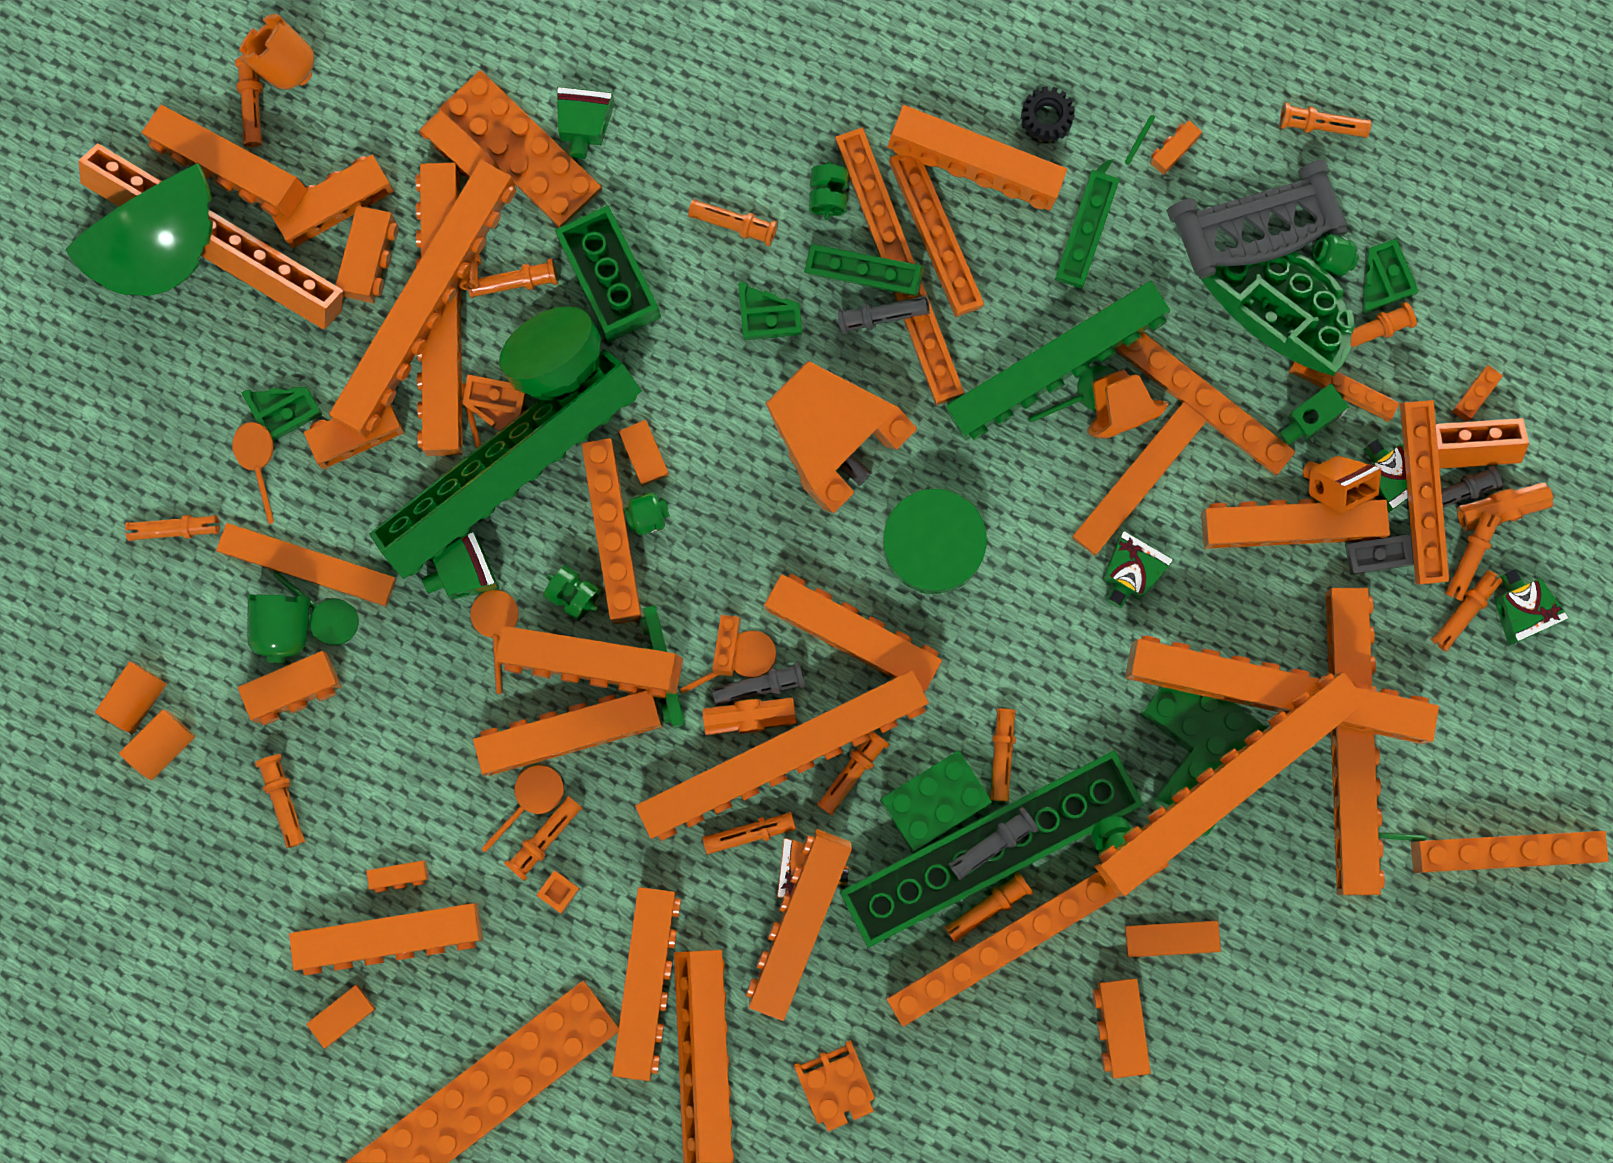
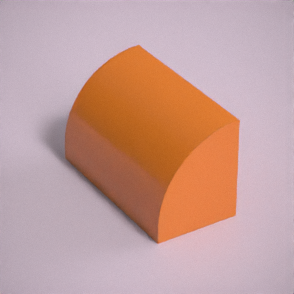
[94,661,167,735]
[118,709,195,781]

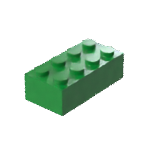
[555,205,661,343]

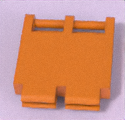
[793,1040,875,1132]

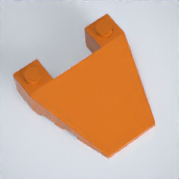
[765,361,917,513]

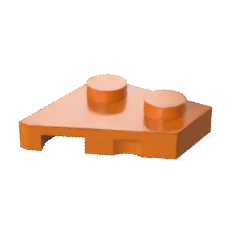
[462,375,526,431]

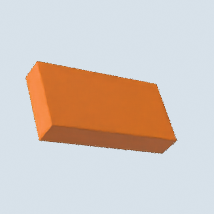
[619,420,669,487]
[306,985,376,1049]

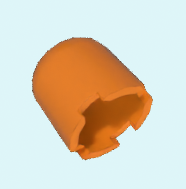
[239,14,315,90]

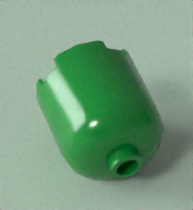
[247,594,310,663]

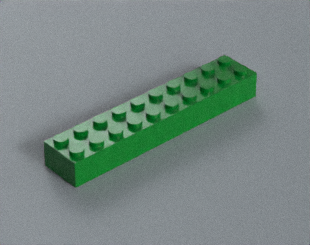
[369,349,642,579]
[839,750,1144,948]

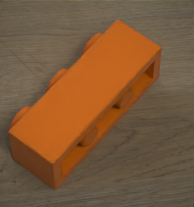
[1150,120,1202,175]
[1452,365,1503,422]
[712,615,741,676]
[366,860,429,893]

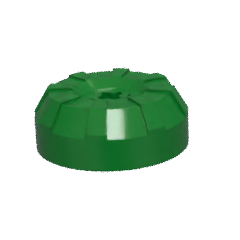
[499,306,601,400]
[883,489,987,594]

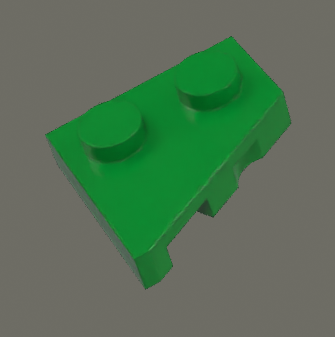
[1362,239,1419,314]
[738,282,802,341]
[241,387,323,442]

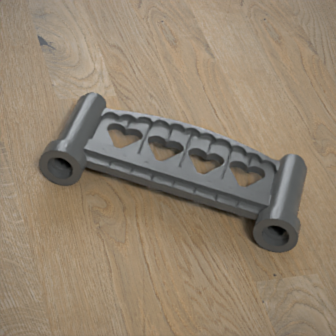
[1166,159,1348,279]

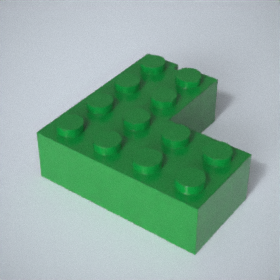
[1140,687,1267,837]

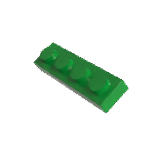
[1055,170,1120,289]
[804,244,924,297]
[640,605,686,729]

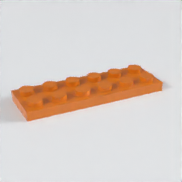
[439,70,602,228]

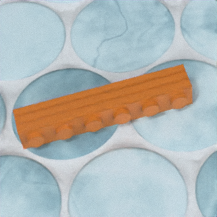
[1288,361,1400,422]

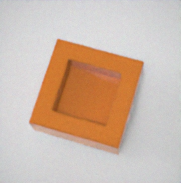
[536,870,580,914]

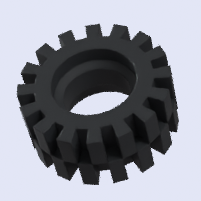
[1021,86,1075,144]

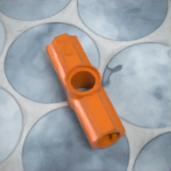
[1457,482,1553,532]
[702,697,797,735]

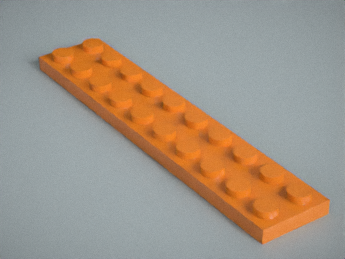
[346,980,619,1163]

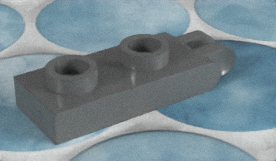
[1345,534,1414,575]

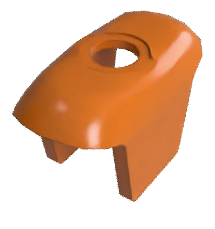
[1087,369,1169,439]

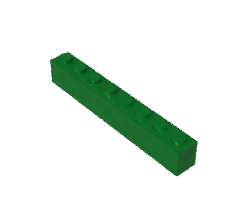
[946,280,1170,441]

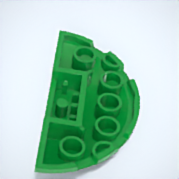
[65,164,213,296]
[1201,250,1354,376]

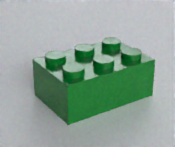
[880,750,992,853]

